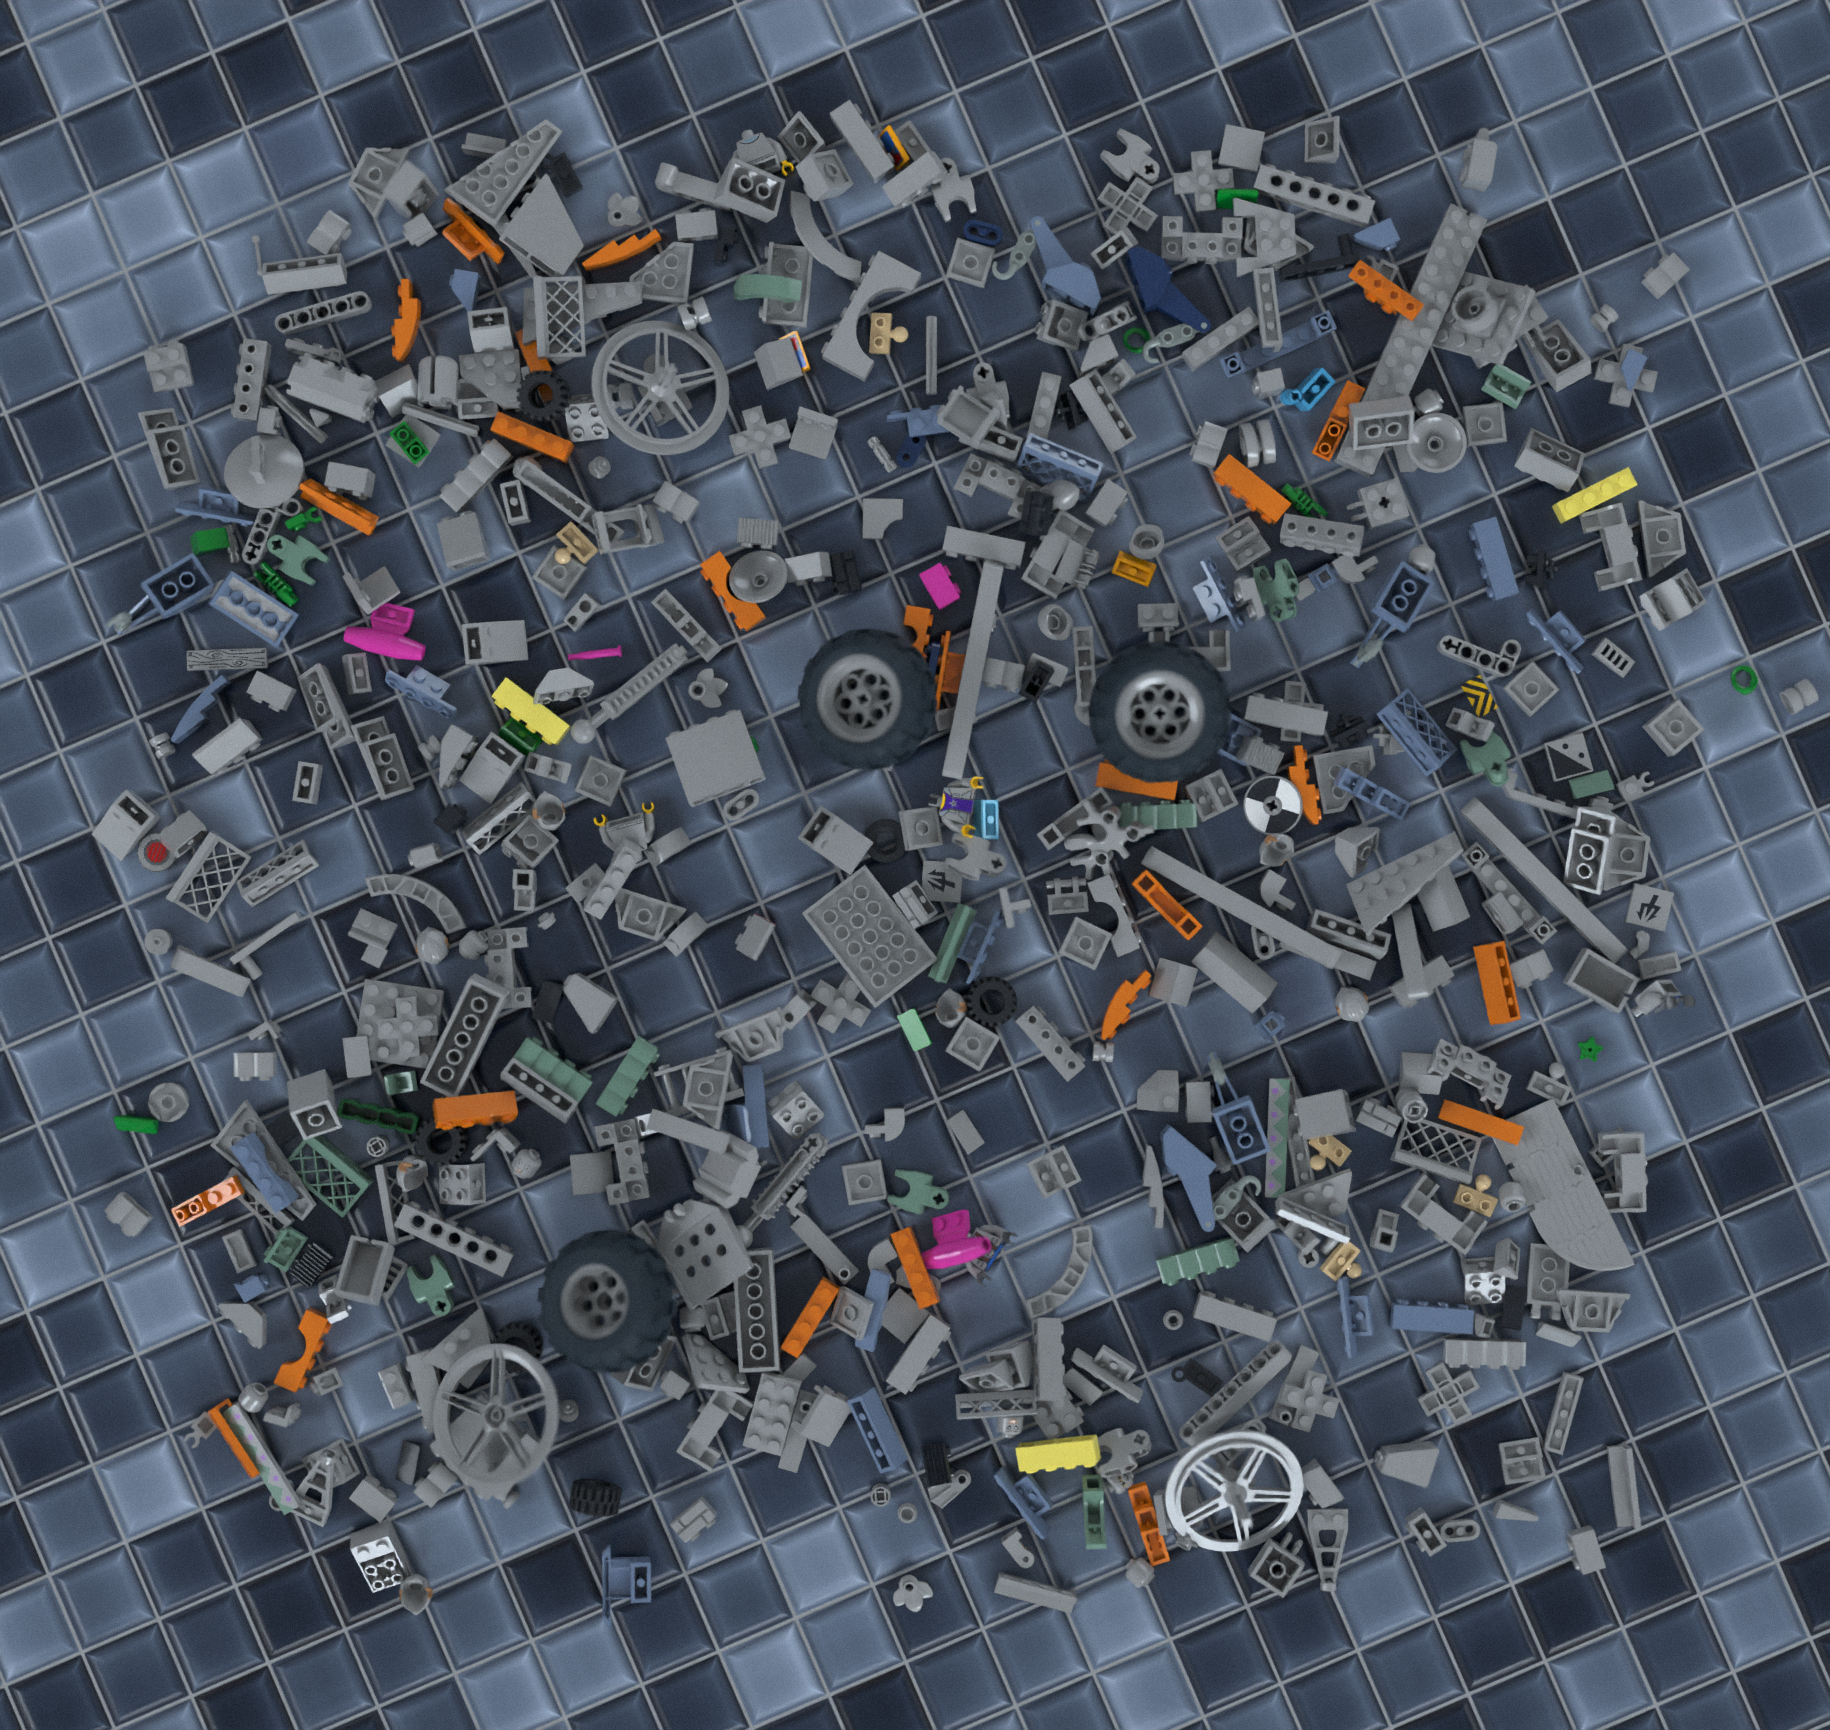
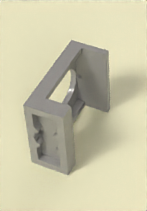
[591,504,651,555]

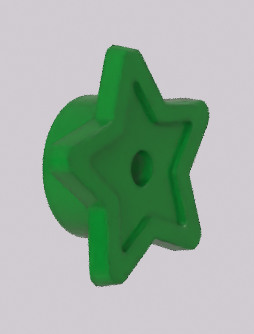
[1578,1036,1603,1062]

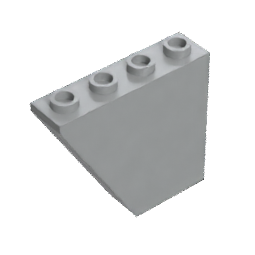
[499,174,584,277]

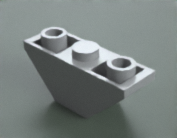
[533,668,594,704]
[217,1301,267,1349]

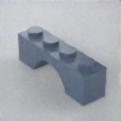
[230,1132,299,1213]

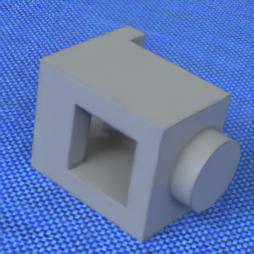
[257,406,282,436]

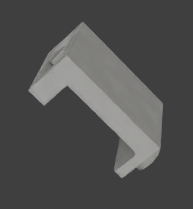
[936,385,1001,449]
[791,1385,851,1447]

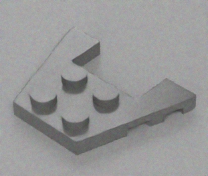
[1233,198,1296,278]

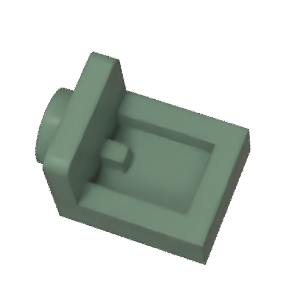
[384,1071,418,1095]

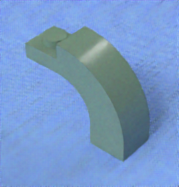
[734,274,802,303]
[1082,1475,1106,1550]

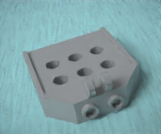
[657,1199,753,1310]

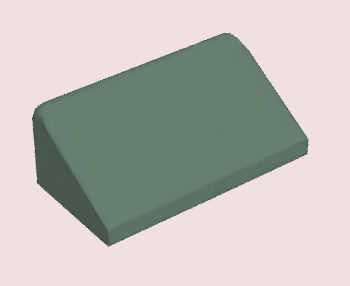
[1568,770,1615,799]

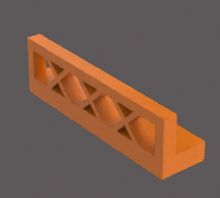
[299,478,379,536]
[207,1398,260,1479]

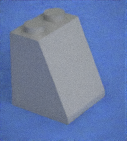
[437,510,492,571]
[564,973,619,1034]
[287,1069,342,1140]
[1293,1089,1356,1140]
[1374,1441,1439,1488]

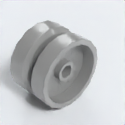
[1239,419,1276,468]

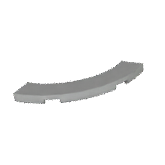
[789,191,862,282]
[365,874,466,934]
[1026,1223,1093,1319]

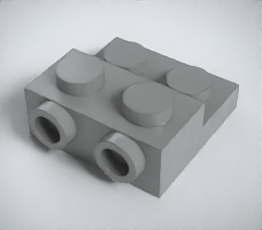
[1035,299,1088,351]
[143,341,194,393]
[1232,576,1266,622]
[501,814,559,870]
[1028,1388,1084,1440]

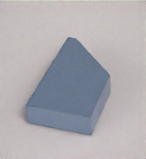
[1620,349,1648,391]

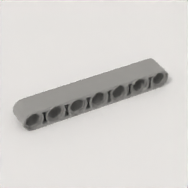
[1179,1340,1292,1447]

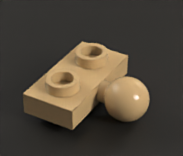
[869,313,908,355]
[555,521,598,564]
[1308,1136,1352,1171]
[1452,1174,1498,1217]
[1319,1241,1362,1282]

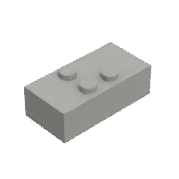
[382,160,439,220]

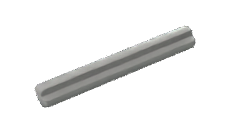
[926,316,937,395]
[264,385,328,444]
[402,402,479,437]

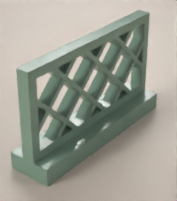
[928,903,977,984]
[287,1135,375,1218]

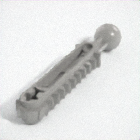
[571,644,688,744]
[736,1133,829,1249]

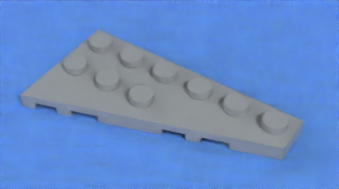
[444,119,562,227]
[523,281,643,347]
[1346,832,1463,936]
[210,1100,317,1221]

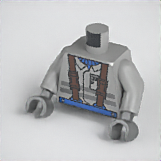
[1631,979,1695,1018]
[965,1225,1017,1287]

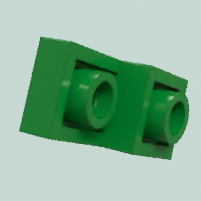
[389,420,430,465]

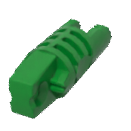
[1281,483,1328,519]
[253,561,299,606]

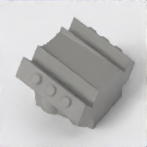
[693,1130,761,1209]

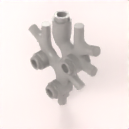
[1064,799,1154,880]

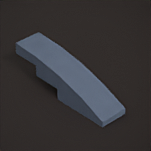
[171,675,231,743]
[1333,767,1411,821]
[743,1064,770,1148]
[855,1268,891,1352]

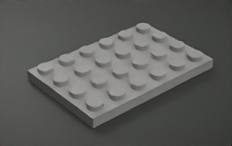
[802,865,938,1008]

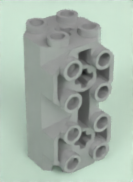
[286,353,380,423]

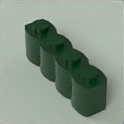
[337,1098,422,1134]

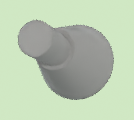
[1209,1136,1233,1174]

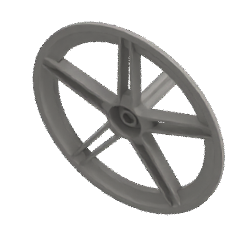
[591,321,729,455]
[433,1344,559,1488]
[1165,1430,1303,1551]

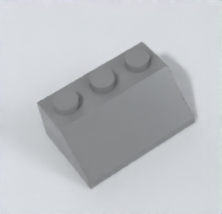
[714,157,785,223]
[1349,396,1414,451]
[1514,428,1585,492]
[192,718,263,776]
[610,1334,677,1392]

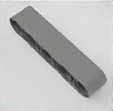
[275,291,373,335]
[1391,903,1428,1000]
[1278,941,1377,981]

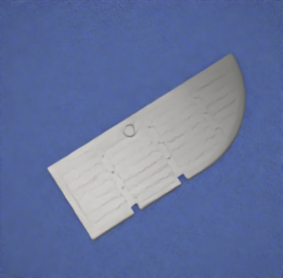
[1492,1098,1635,1271]

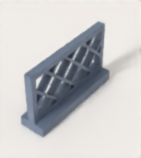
[1016,433,1104,503]
[1376,688,1458,777]

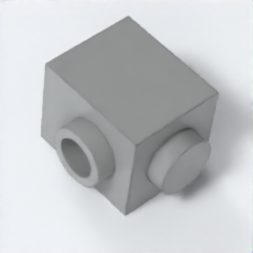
[659,1367,692,1400]

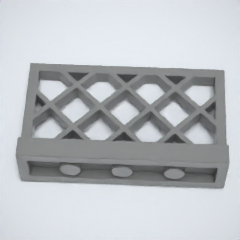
[533,276,586,360]
[166,830,252,923]
[1390,1119,1482,1185]

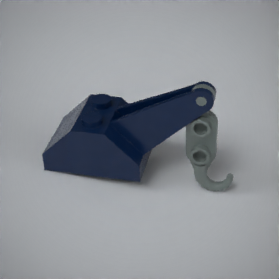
[1125,246,1211,363]

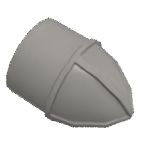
[1040,479,1080,514]

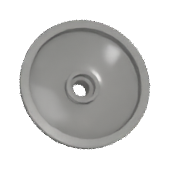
[1406,413,1467,473]
[729,551,788,603]

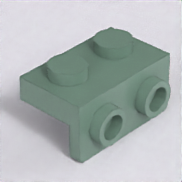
[1481,364,1531,409]
[263,1226,308,1272]

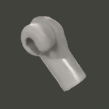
[1628,930,1650,960]

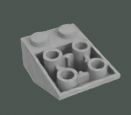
[461,620,529,666]
[439,724,479,789]
[459,732,527,804]
[92,790,161,861]
[798,806,873,875]
[350,1521,409,1593]

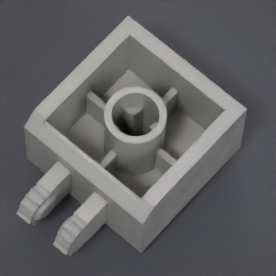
[1459,128,1498,192]
[1514,284,1549,348]
[1347,478,1410,530]
[1247,1532,1305,1598]

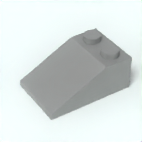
[1524,319,1591,392]
[1211,1178,1276,1253]

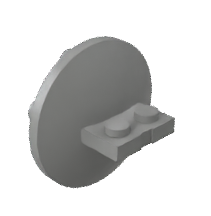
[224,434,305,508]

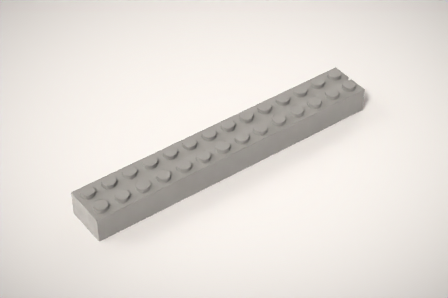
[1333,204,1487,478]

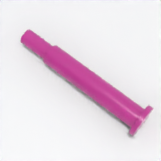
[568,645,622,660]

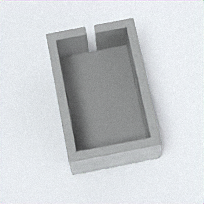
[1562,948,1639,1014]
[334,1235,395,1306]

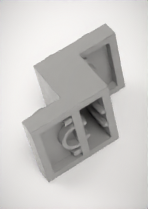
[1639,568,1707,631]

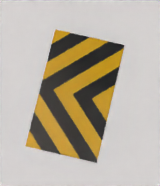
[1461,675,1498,718]

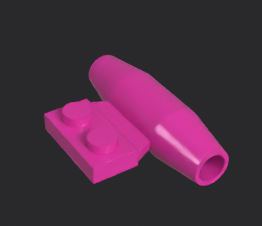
[344,603,426,661]
[921,1209,991,1269]

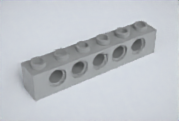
[1253,164,1375,228]
[394,1201,515,1277]

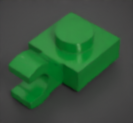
[285,507,323,532]

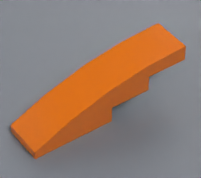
[582,229,662,271]
[515,329,553,403]
[1438,1099,1524,1146]
[1127,1481,1170,1566]

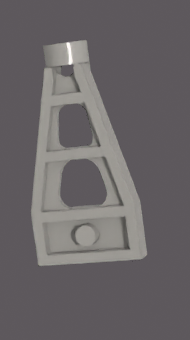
[291,1448,337,1527]
[1307,1508,1348,1591]

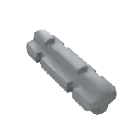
[868,436,897,473]
[223,525,241,564]

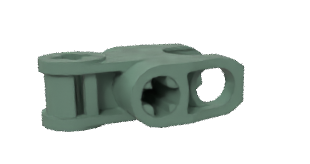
[267,535,330,586]
[1253,559,1299,622]
[1460,730,1511,786]
[887,1169,949,1215]
[406,1254,456,1316]

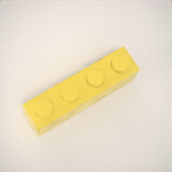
[1552,467,1637,524]
[492,678,572,746]
[1015,1434,1101,1474]

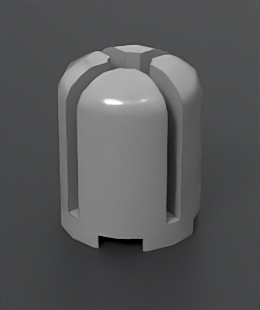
[417,355,459,409]

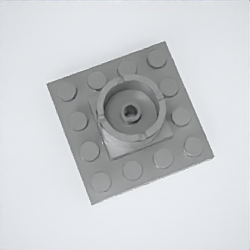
[1432,271,1535,365]

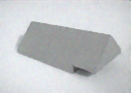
[138,408,200,491]
[297,663,356,750]
[350,716,414,800]
[1563,807,1617,895]
[1416,865,1470,932]
[1190,931,1278,1013]

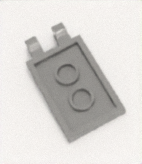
[1525,1243,1570,1320]

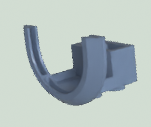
[602,1544,651,1628]

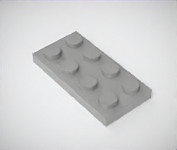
[743,1371,802,1456]

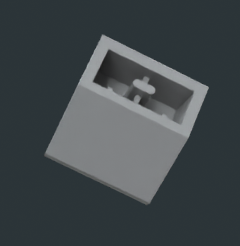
[467,307,515,354]

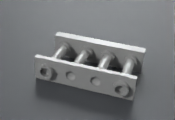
[654,1047,745,1116]

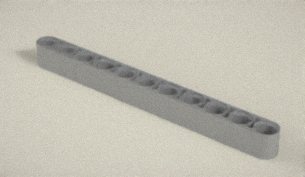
[942,562,1004,780]
[1459,797,1628,964]
[1141,846,1342,970]

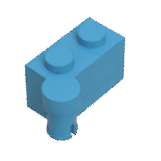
[1280,367,1336,411]

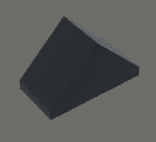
[1018,661,1054,704]

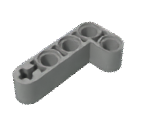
[655,163,731,211]
[242,497,305,566]
[1436,635,1521,677]
[170,945,251,997]

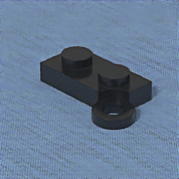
[540,152,583,198]
[1171,1357,1224,1398]

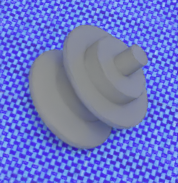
[588,456,611,479]
[558,1400,579,1422]

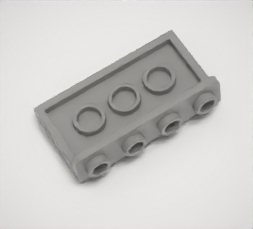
[759,242,814,328]

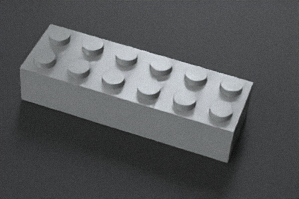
[420,973,510,1097]
[734,1247,781,1373]

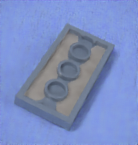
[208,570,299,648]

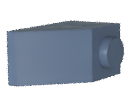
[1351,218,1400,252]
[449,269,481,311]

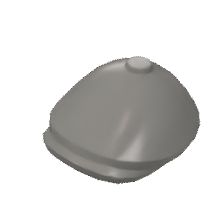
[1129,524,1164,559]
[1038,604,1073,641]

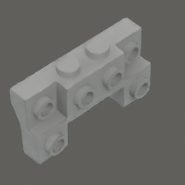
[1161,216,1243,264]
[954,453,1042,520]
[1579,502,1642,592]
[1021,510,1095,600]
[1149,630,1231,671]
[485,927,533,1009]
[1426,1039,1511,1110]
[595,1118,650,1206]
[1598,1131,1648,1213]
[1399,1173,1488,1255]
[676,1390,754,1472]

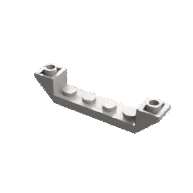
[1501,767,1614,819]
[1461,842,1557,944]

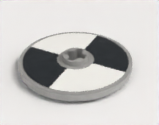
[1243,776,1303,835]

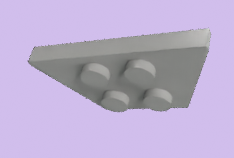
[348,148,411,219]
[1243,217,1314,271]
[1637,500,1686,578]
[1602,814,1650,891]
[615,888,687,941]
[715,1007,783,1062]
[683,1053,733,1131]
[1277,1168,1352,1218]
[1556,1288,1630,1333]
[421,1307,491,1371]

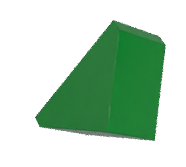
[190,527,230,557]

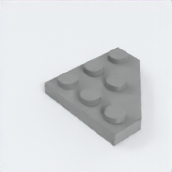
[629,242,694,304]
[459,349,522,410]
[1312,745,1376,814]
[682,1333,750,1394]

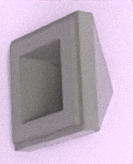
[309,408,333,428]

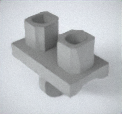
[1373,723,1405,755]

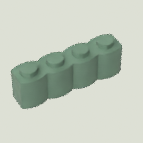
[1117,800,1197,830]
[514,1036,594,1102]
[596,1036,660,1116]
[1155,1236,1240,1286]

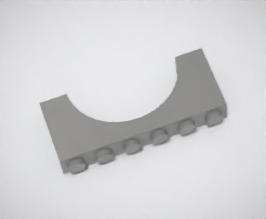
[821,251,921,382]

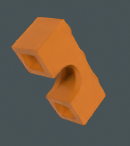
[903,605,934,661]

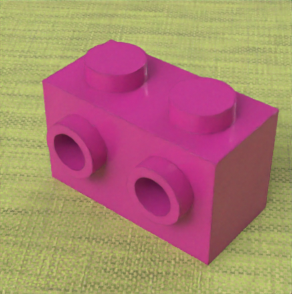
[919,563,961,611]

